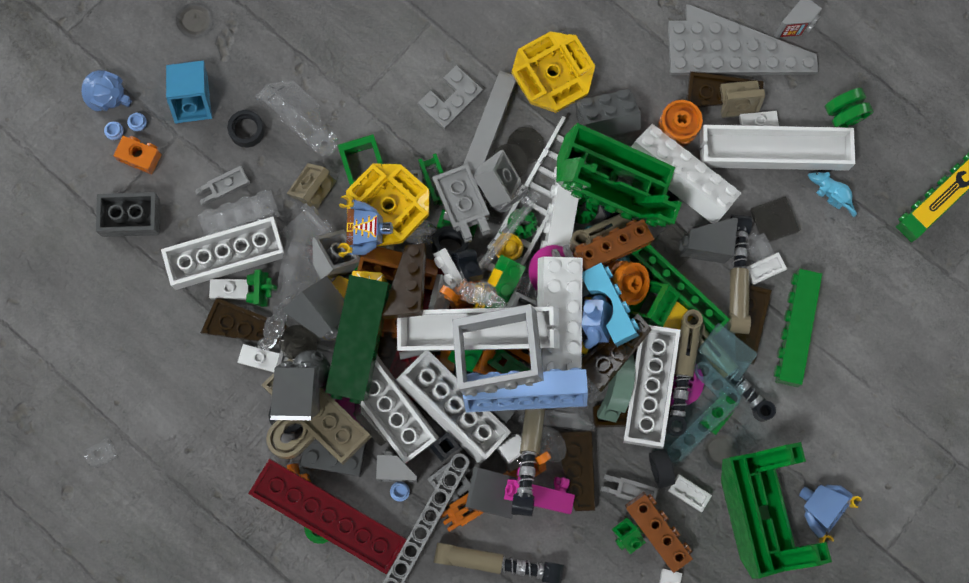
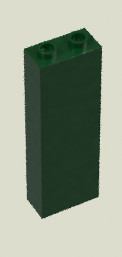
[325,275,392,404]

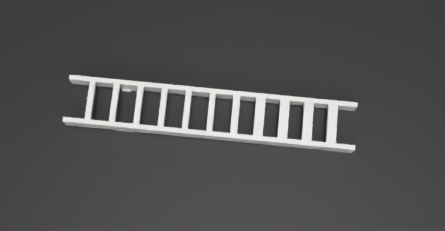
[467,116,566,306]

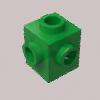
[612,518,646,554]

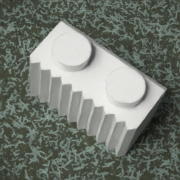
[496,434,522,464]

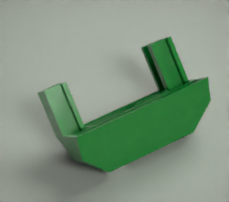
[556,123,682,227]
[721,442,832,579]

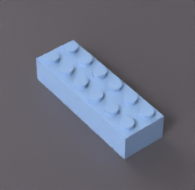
[463,367,588,412]

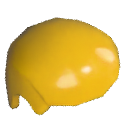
[494,234,523,261]

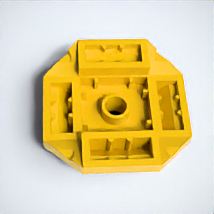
[511,32,595,113]
[346,163,430,246]

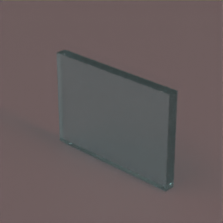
[698,323,757,381]

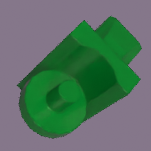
[246,269,278,307]

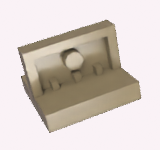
[720,81,765,118]
[287,163,336,211]

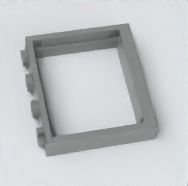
[452,304,544,396]

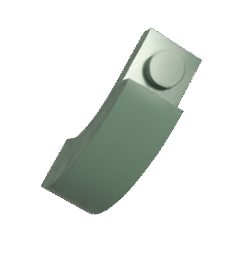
[597,354,635,422]

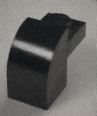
[451,249,483,283]
[430,432,461,462]

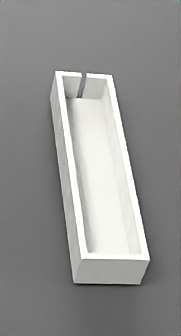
[700,125,855,170]
[397,307,559,351]

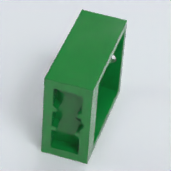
[337,134,383,186]
[628,281,680,327]

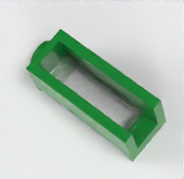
[418,153,443,206]

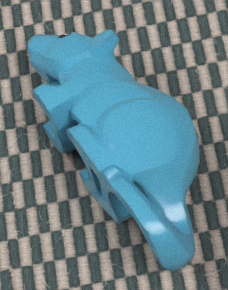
[808,172,857,217]

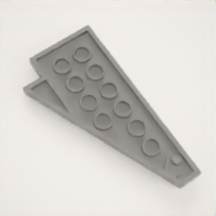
[668,4,818,75]

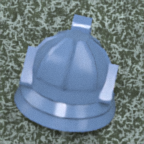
[81,70,132,111]

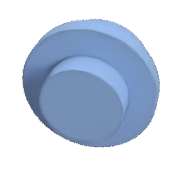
[127,113,147,131]
[104,121,124,140]
[390,482,410,502]

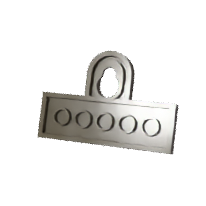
[262,358,371,465]

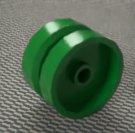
[824,88,874,128]

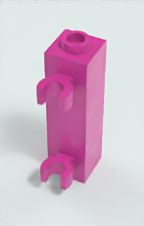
[504,467,575,514]

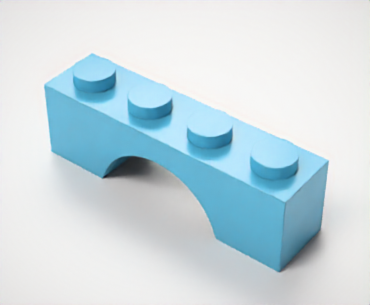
[582,263,639,347]

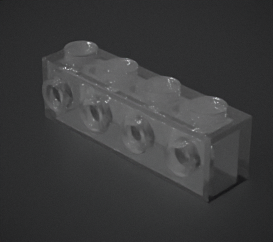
[198,190,280,236]

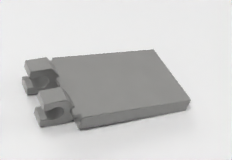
[432,164,490,243]

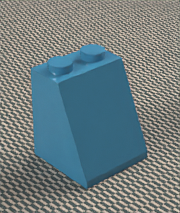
[166,60,212,123]

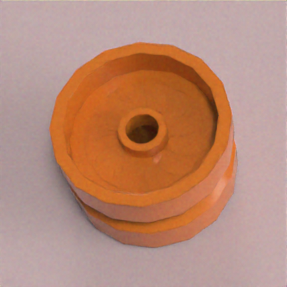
[658,100,703,146]
[605,260,650,305]

